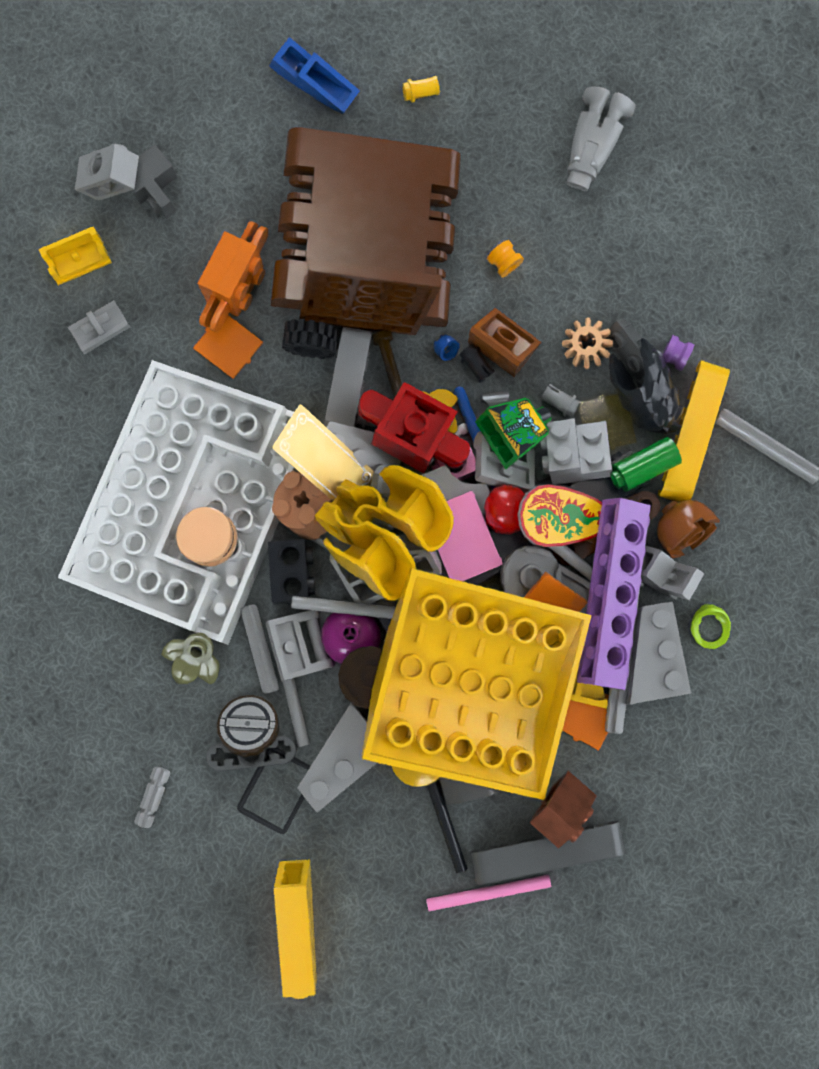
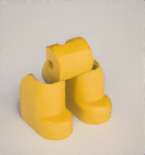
[315,465,454,600]

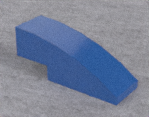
[269,37,360,114]

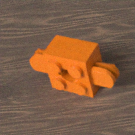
[197,221,269,333]

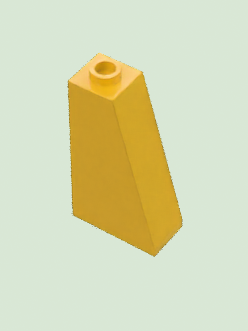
[274,859,317,999]

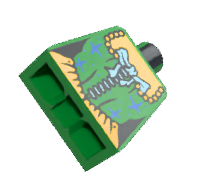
[475,398,551,470]

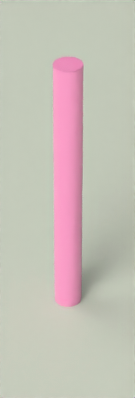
[426,875,551,911]

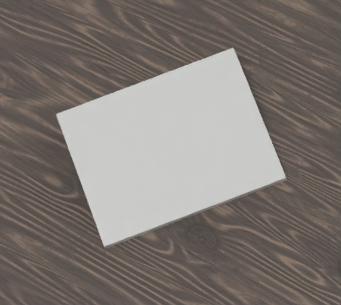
[58,360,298,645]

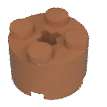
[272,471,333,540]

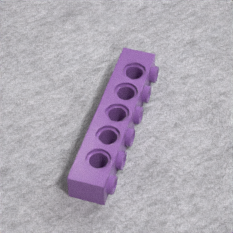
[577,498,651,690]

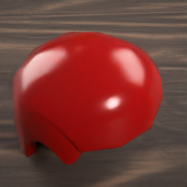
[484,484,525,535]

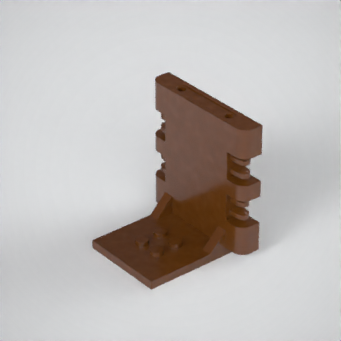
[270,127,461,336]

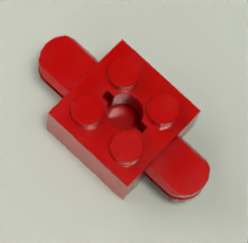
[358,382,470,473]

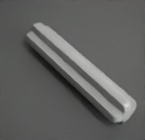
[241,604,279,694]

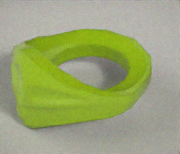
[690,604,731,649]

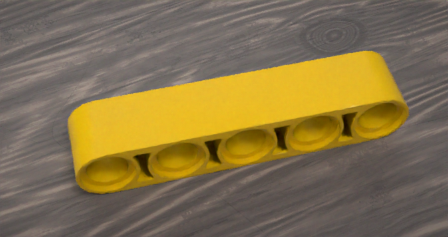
[658,360,730,502]

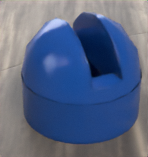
[433,335,460,361]

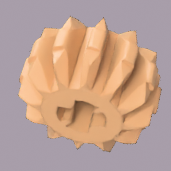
[562,318,613,369]

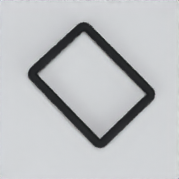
[237,748,311,834]

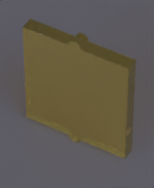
[578,394,637,451]

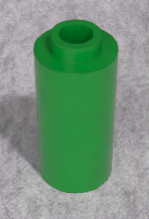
[610,437,682,492]

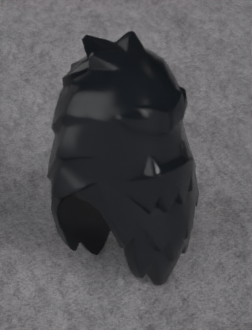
[609,338,684,434]

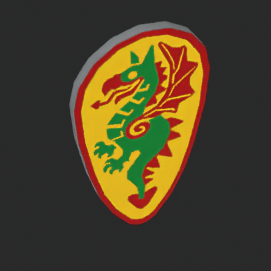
[518,484,602,547]

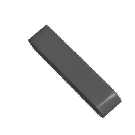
[470,821,626,884]

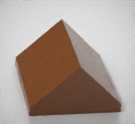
[468,308,542,377]

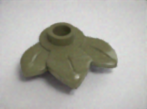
[161,632,220,684]

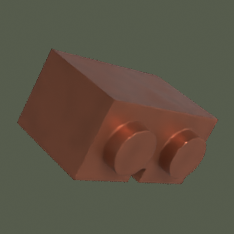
[530,771,597,848]

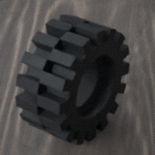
[282,319,338,359]

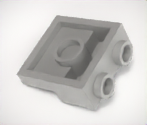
[541,418,613,485]

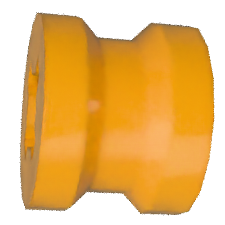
[487,240,524,278]

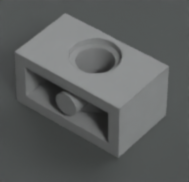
[75,144,139,200]

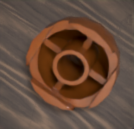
[657,500,720,558]

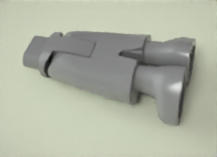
[566,87,636,191]

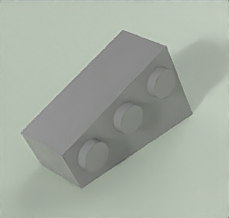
[626,601,691,704]

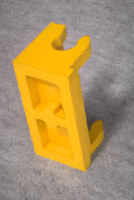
[39,226,112,285]

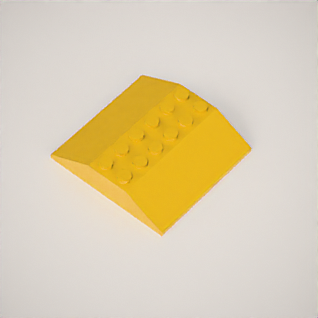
[361,568,592,800]

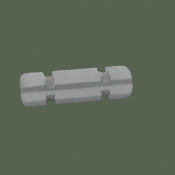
[134,766,170,828]

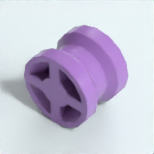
[662,335,694,371]

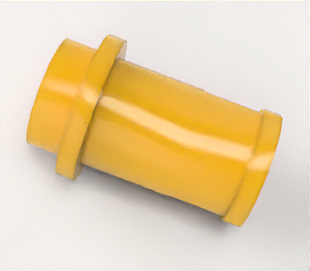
[402,76,440,103]

